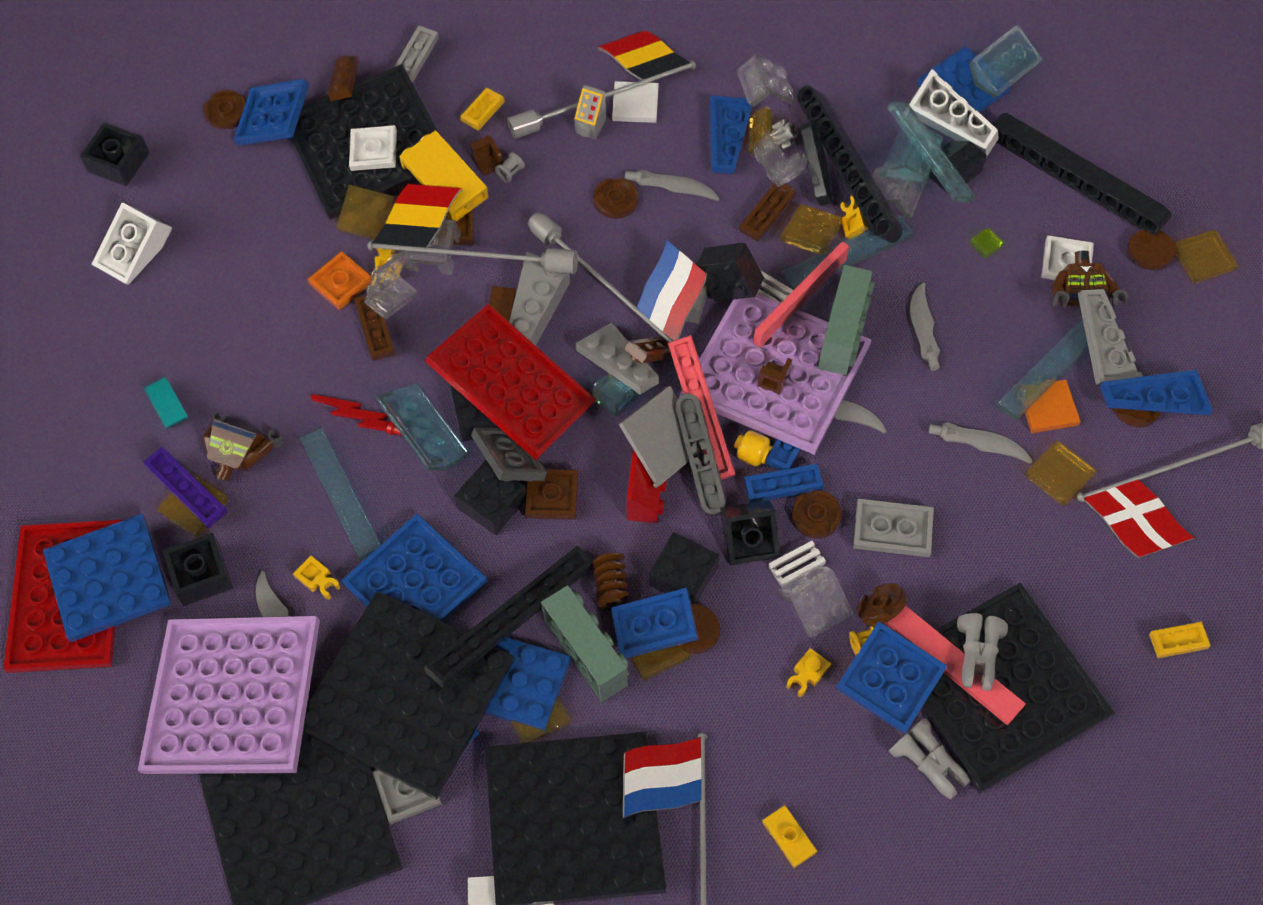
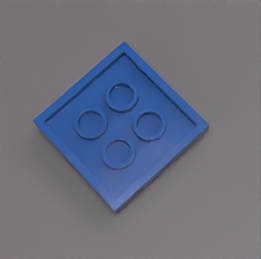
[917,46,1012,113]
[233,78,309,146]
[835,622,947,734]
[485,638,571,732]

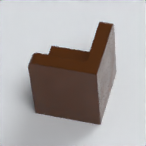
[470,135,503,176]
[757,358,793,394]

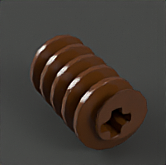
[593,552,629,611]

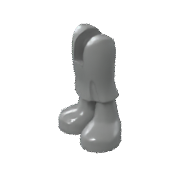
[957,613,1008,691]
[888,718,970,800]

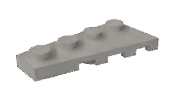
[1078,289,1143,385]
[576,322,659,395]

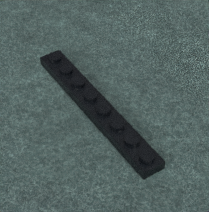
[425,546,594,688]

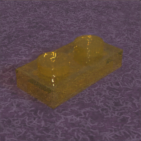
[748,106,772,155]

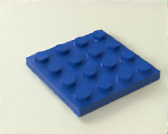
[341,513,487,622]
[43,514,172,643]

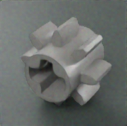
[770,119,798,149]

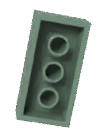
[818,265,875,375]
[541,585,629,703]

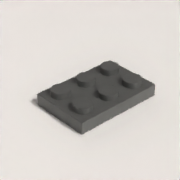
[471,427,547,481]

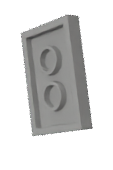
[853,499,934,558]

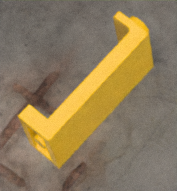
[399,130,489,224]

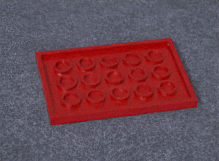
[425,304,596,460]
[3,520,123,673]

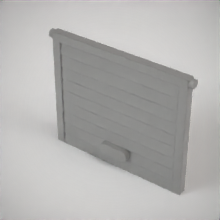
[619,386,701,488]

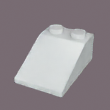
[92,202,172,285]

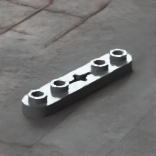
[676,394,727,515]

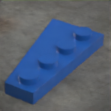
[709,95,754,174]
[1100,370,1213,416]

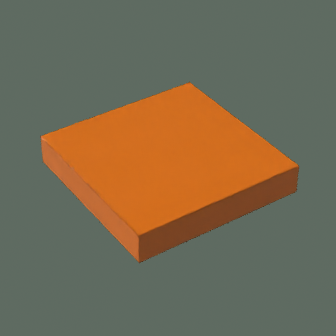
[307,251,374,311]
[1018,380,1081,434]

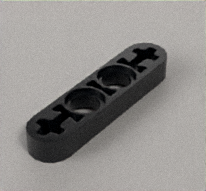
[801,120,834,206]

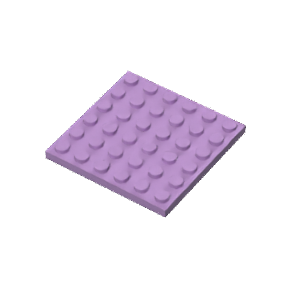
[680,293,872,455]
[138,616,320,774]

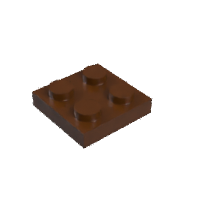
[525,469,579,520]

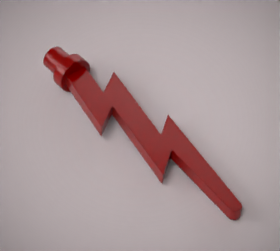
[310,394,406,437]

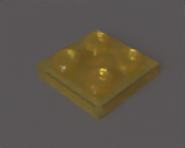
[337,185,394,240]
[781,204,842,255]

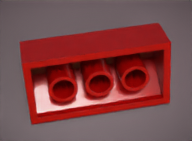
[627,449,667,523]

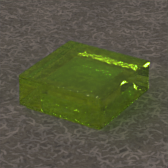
[970,227,1004,259]

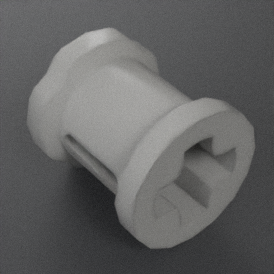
[495,152,525,183]

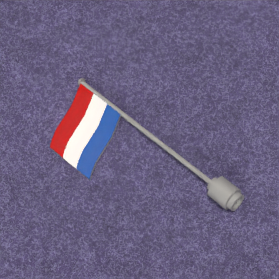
[528,212,707,343]
[623,732,707,905]

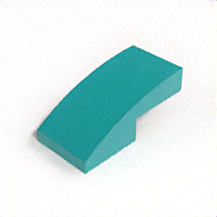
[144,377,189,429]

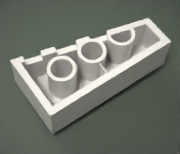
[908,69,999,156]

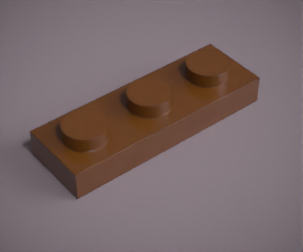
[328,55,359,101]
[739,180,796,242]
[354,292,395,361]
[625,336,672,364]

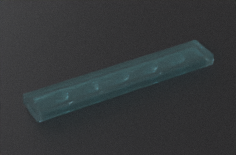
[887,102,976,203]
[782,216,914,290]
[996,319,1089,420]
[300,428,381,561]

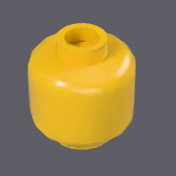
[734,430,773,467]

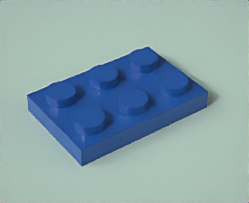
[611,588,699,659]

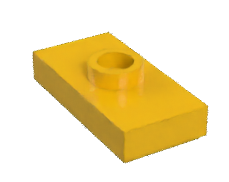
[460,87,505,131]
[1149,621,1211,658]
[762,805,817,868]

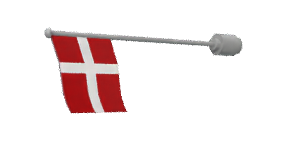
[1077,422,1263,558]

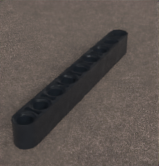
[797,85,902,243]
[992,113,1171,235]

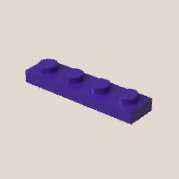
[143,447,228,529]

